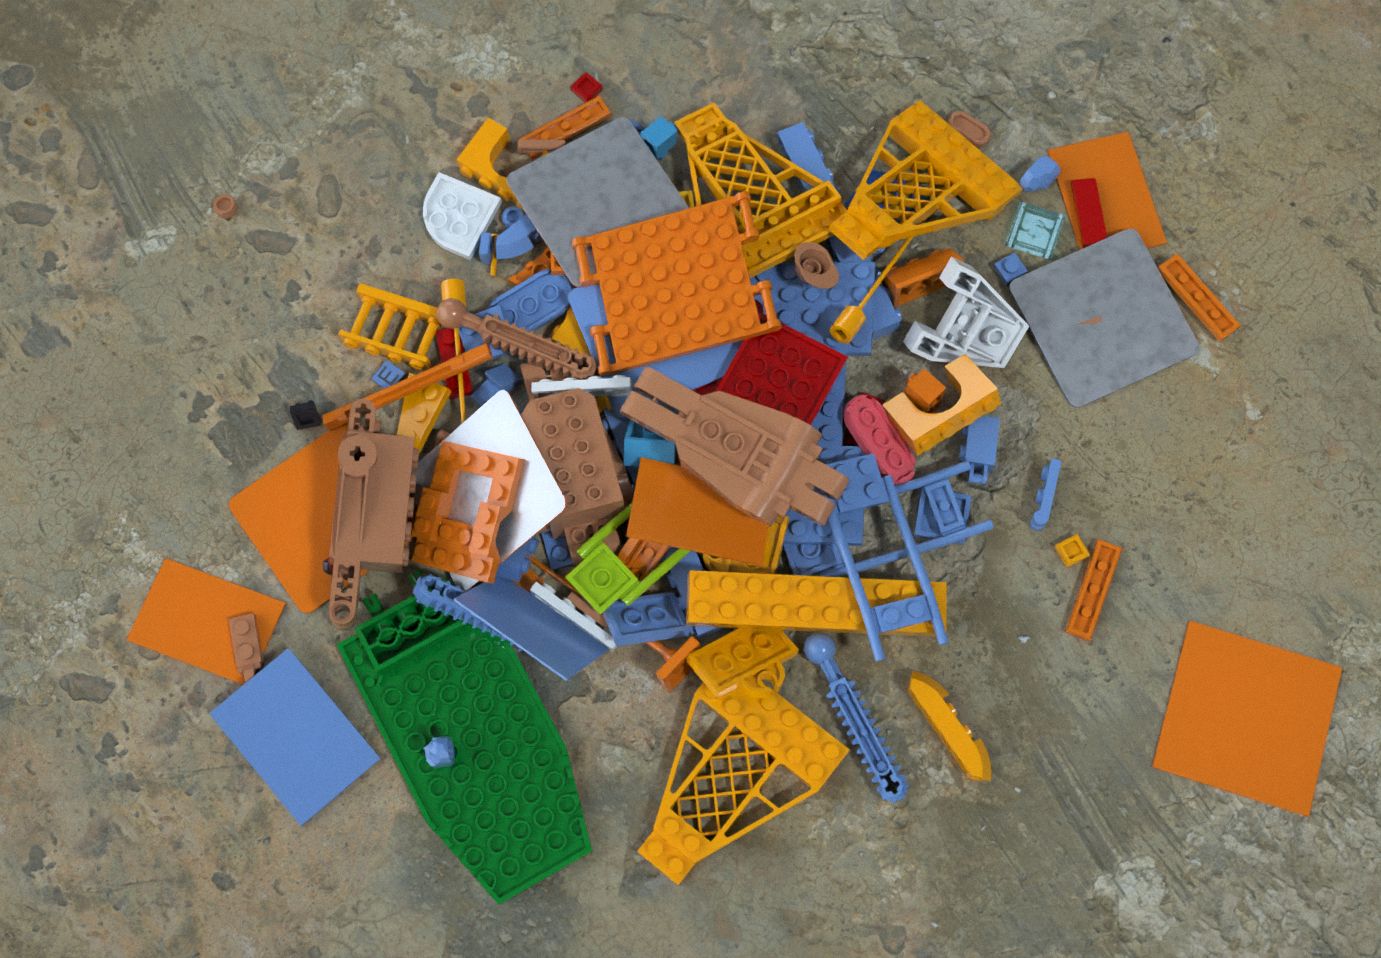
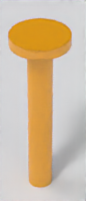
[490,233,500,277]

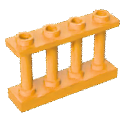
[338,283,446,371]

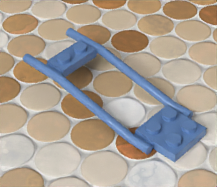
[821,453,949,662]
[783,460,994,577]

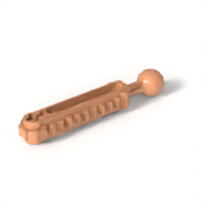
[436,298,598,380]

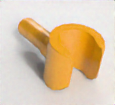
[595,396,612,413]

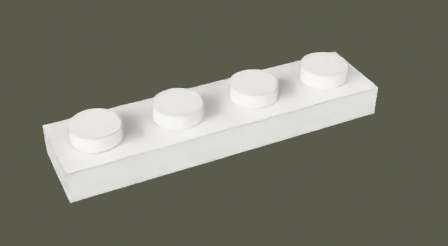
[531,375,634,399]
[530,582,617,653]

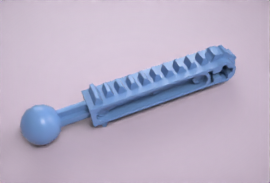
[413,574,522,652]
[803,632,909,803]

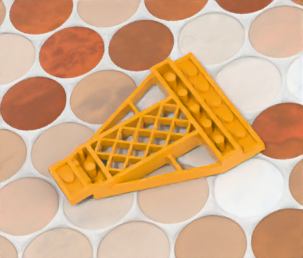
[829,100,1023,260]
[674,102,847,279]
[637,681,850,886]

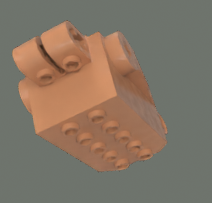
[520,361,633,568]
[619,366,850,526]
[329,398,419,631]

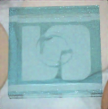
[1005,201,1066,260]

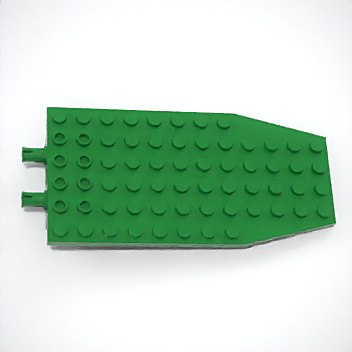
[336,569,593,905]

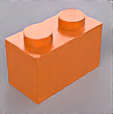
[904,368,946,413]

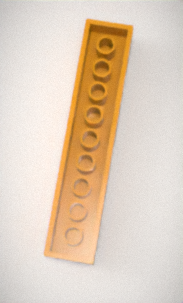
[686,570,947,637]

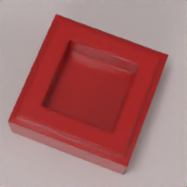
[570,72,603,103]

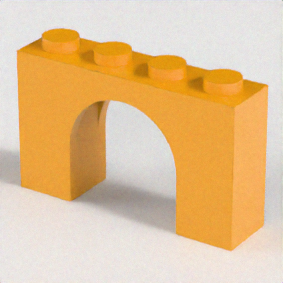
[456,117,549,212]
[882,354,1001,456]

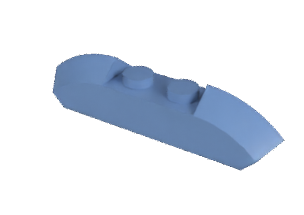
[496,214,542,259]

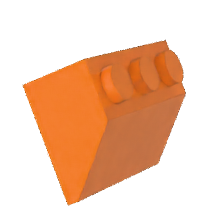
[882,248,965,308]

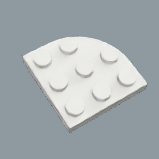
[423,172,502,260]

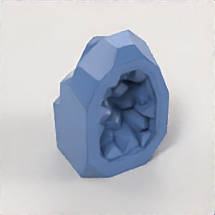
[1019,155,1061,192]
[424,736,455,768]

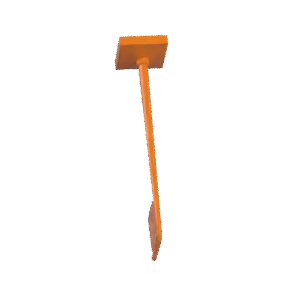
[512,556,701,693]

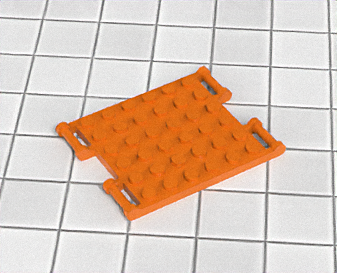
[572,191,782,377]

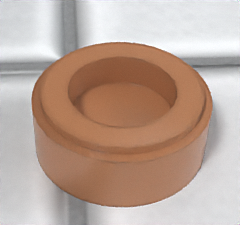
[213,194,238,219]

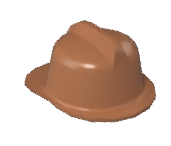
[794,242,839,289]

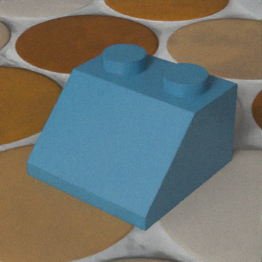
[624,420,677,469]

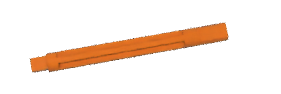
[322,343,494,431]

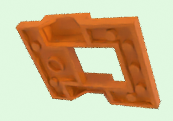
[411,441,525,584]

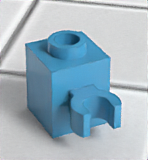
[641,116,677,160]

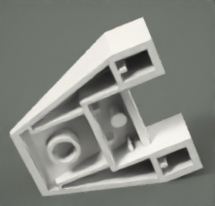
[903,256,1029,368]

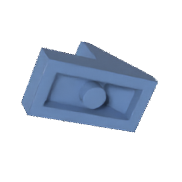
[471,364,523,407]

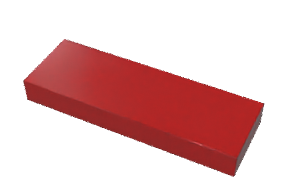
[1071,178,1107,248]

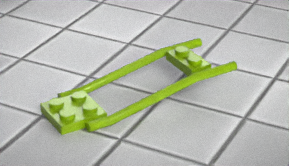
[565,461,690,616]

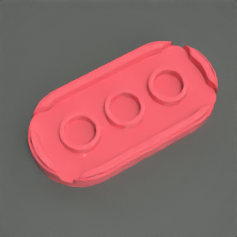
[844,395,916,485]

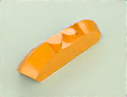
[908,671,991,781]

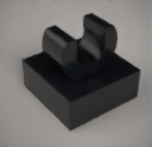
[290,400,321,430]

